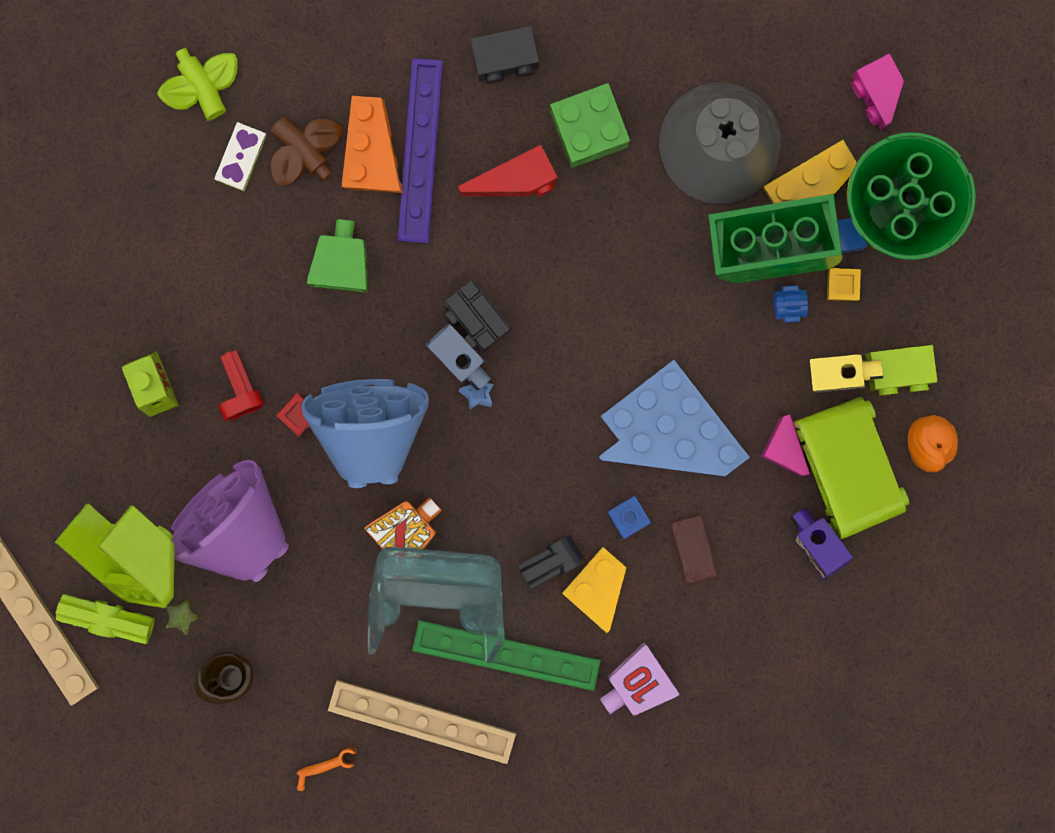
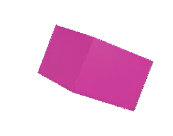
[761,414,810,476]

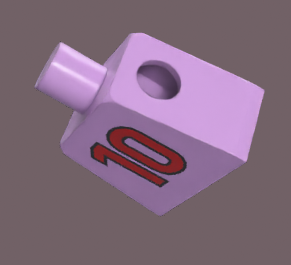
[600,643,680,716]

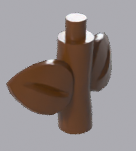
[271,117,343,186]

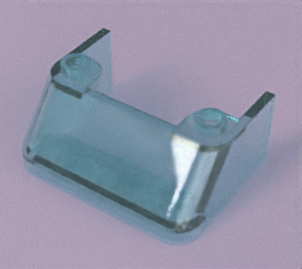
[368,547,504,663]

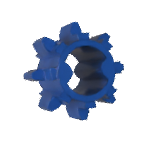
[773,285,808,323]

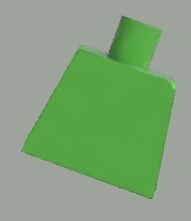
[307,219,369,293]

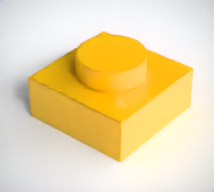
[827,268,861,301]

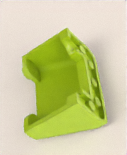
[793,396,909,540]

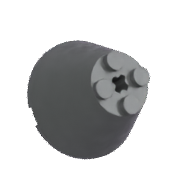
[659,82,782,204]

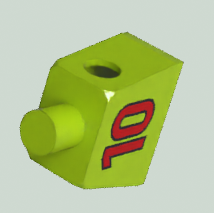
[122,352,179,417]

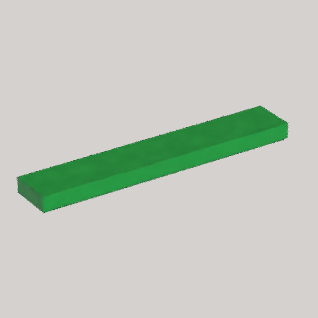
[412,620,601,691]

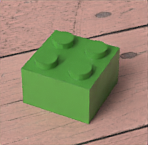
[550,83,630,168]

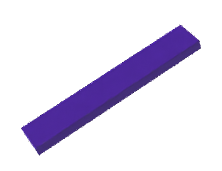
[398,58,443,244]

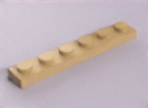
[0,537,99,706]
[328,680,516,764]

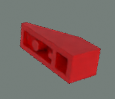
[458,145,558,197]

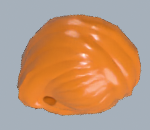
[907,415,958,473]

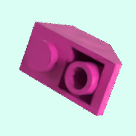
[851,53,904,131]

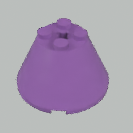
[171,460,289,582]

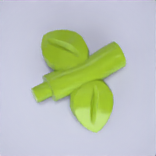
[157,48,237,121]

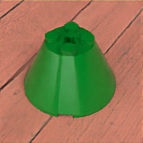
[847,132,976,260]

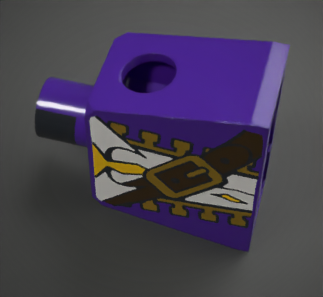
[790,508,853,581]

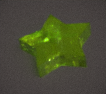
[166,599,200,636]

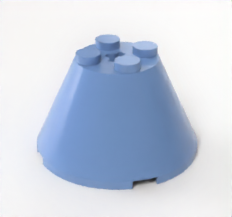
[302,379,429,488]

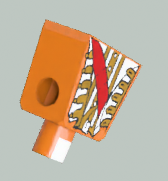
[364,497,442,572]

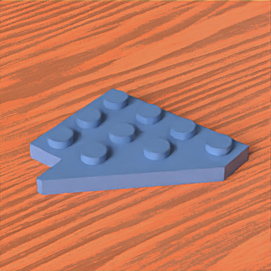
[599,360,750,476]

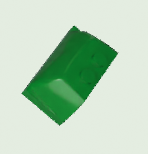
[709,194,843,283]

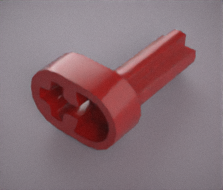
[219,350,265,422]

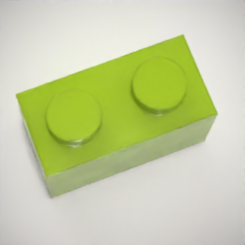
[866,345,937,396]

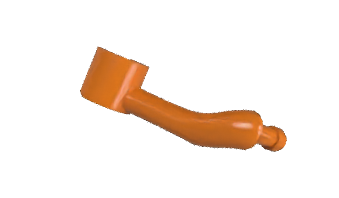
[296,747,357,791]

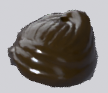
[194,652,253,704]

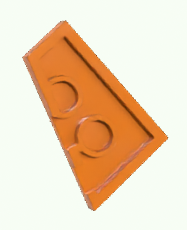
[341,96,404,194]

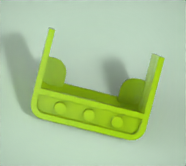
[55,504,175,608]

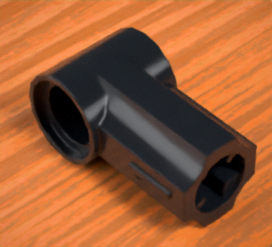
[518,535,585,589]

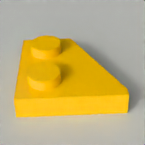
[562,547,626,633]

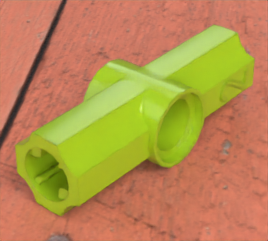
[56,594,155,644]

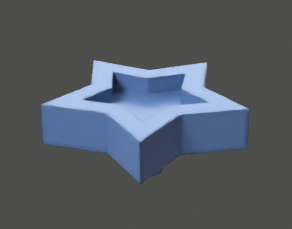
[459,383,494,409]

